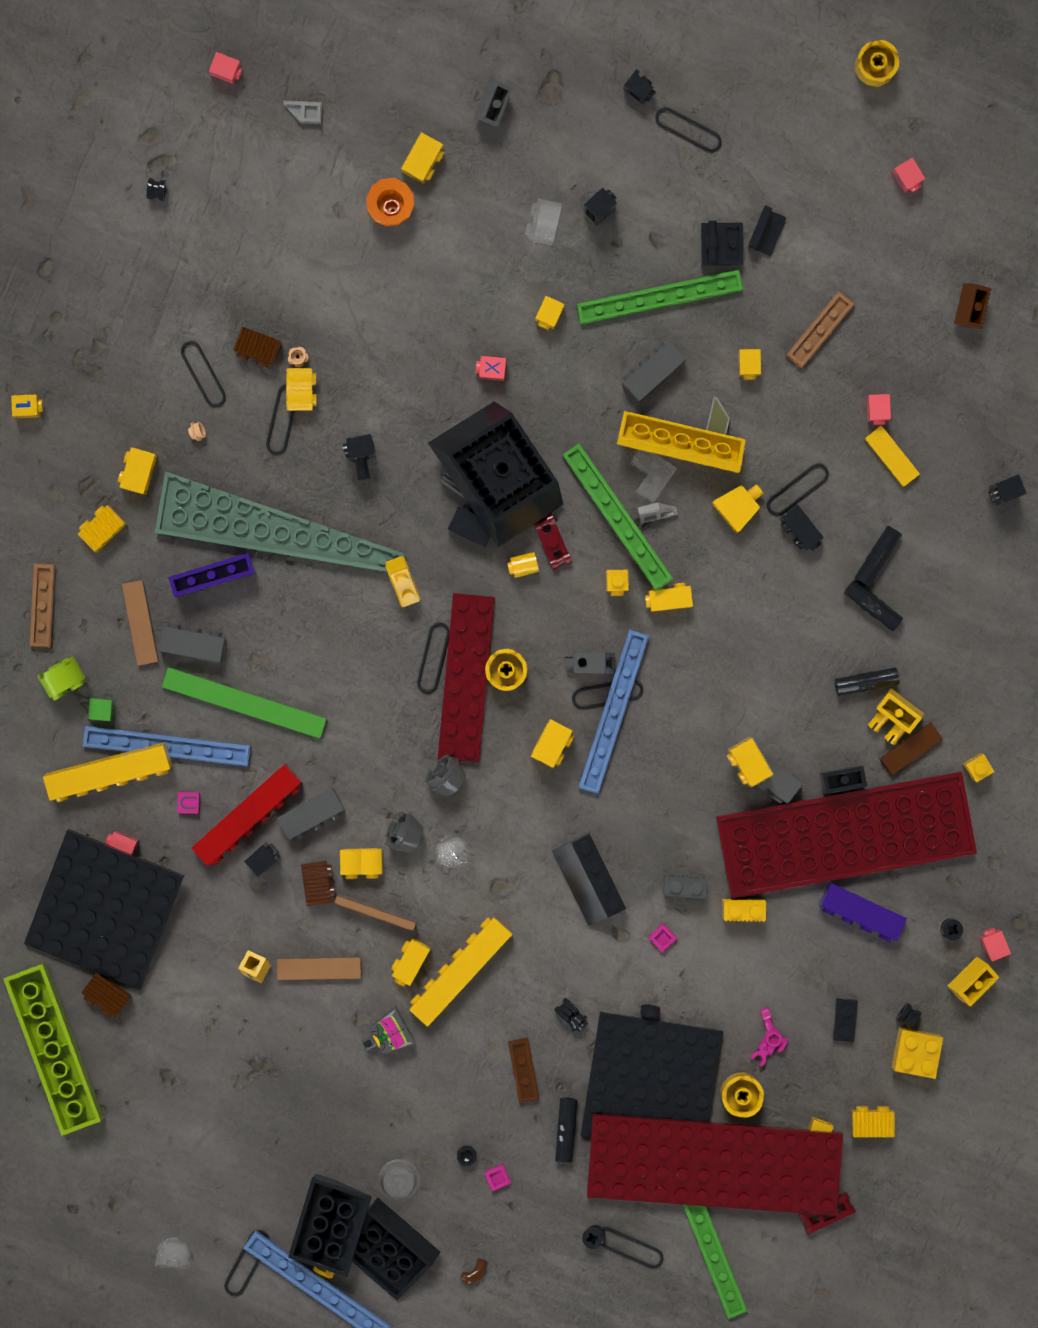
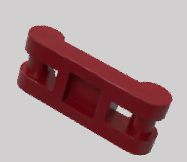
[534,513,573,571]
[798,1192,856,1234]

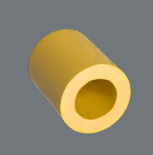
[507,552,539,578]

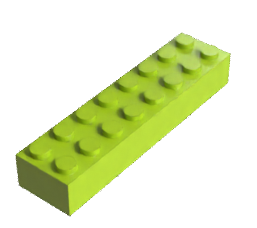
[3,962,104,1136]

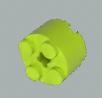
[37,655,86,700]

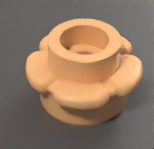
[288,347,308,367]
[188,422,206,441]

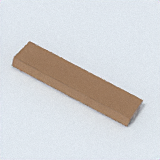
[786,291,855,369]
[29,564,56,648]
[122,580,159,666]
[335,894,416,931]
[277,957,361,980]

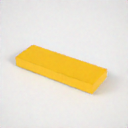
[864,425,920,487]

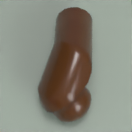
[460,1258,487,1285]

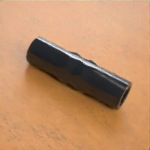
[854,526,902,587]
[843,580,903,632]
[834,667,900,696]
[555,1097,577,1163]

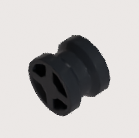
[146,178,167,201]
[940,918,963,940]
[554,997,580,1024]
[896,1002,922,1029]
[582,1225,606,1249]

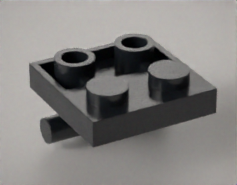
[701,221,743,266]

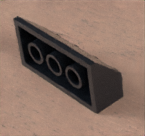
[552,833,626,926]

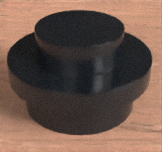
[569,1013,588,1032]

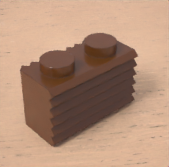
[954,283,992,329]
[233,327,282,368]
[301,860,336,906]
[82,972,132,1018]

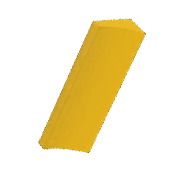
[617,411,746,473]

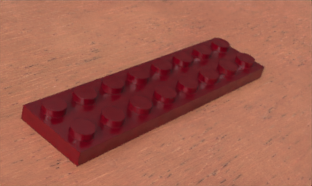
[437,593,495,763]

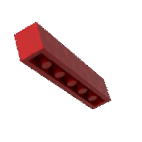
[191,764,302,866]

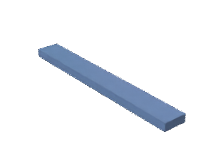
[578,629,649,794]
[83,726,251,766]
[243,1230,391,1328]

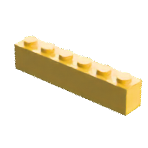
[43,742,173,802]
[409,916,512,1027]

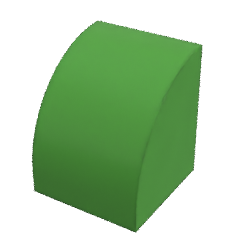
[88,698,115,721]

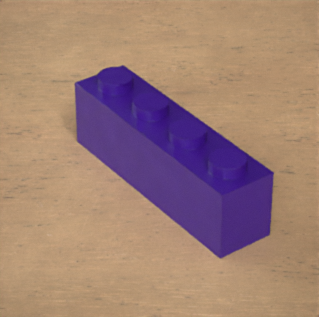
[168,553,257,598]
[819,882,907,942]

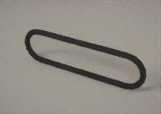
[655,107,722,152]
[181,341,226,407]
[266,384,295,455]
[767,464,829,515]
[417,622,449,693]
[572,680,643,709]
[600,1227,664,1268]
[224,1230,269,1296]

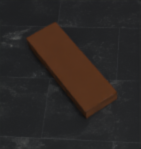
[880,722,943,775]
[508,1037,539,1103]

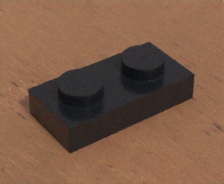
[833,998,858,1042]

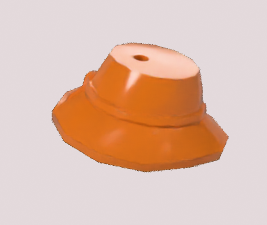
[366,178,414,226]

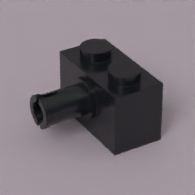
[343,434,376,481]

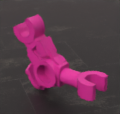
[750,1007,788,1066]

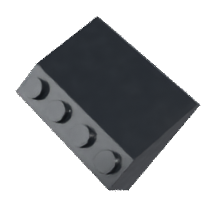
[288,1174,372,1277]
[352,1197,440,1300]

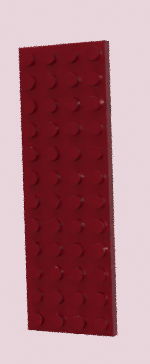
[716,772,977,899]
[587,1114,843,1216]

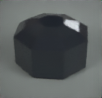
[640,1004,660,1019]
[457,1145,477,1166]

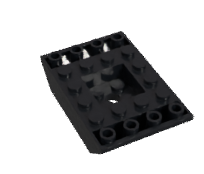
[428,401,564,547]

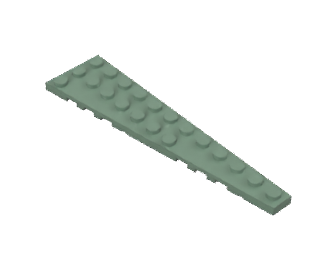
[155,471,405,572]

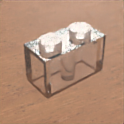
[525,198,562,248]

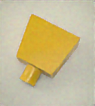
[711,484,764,534]

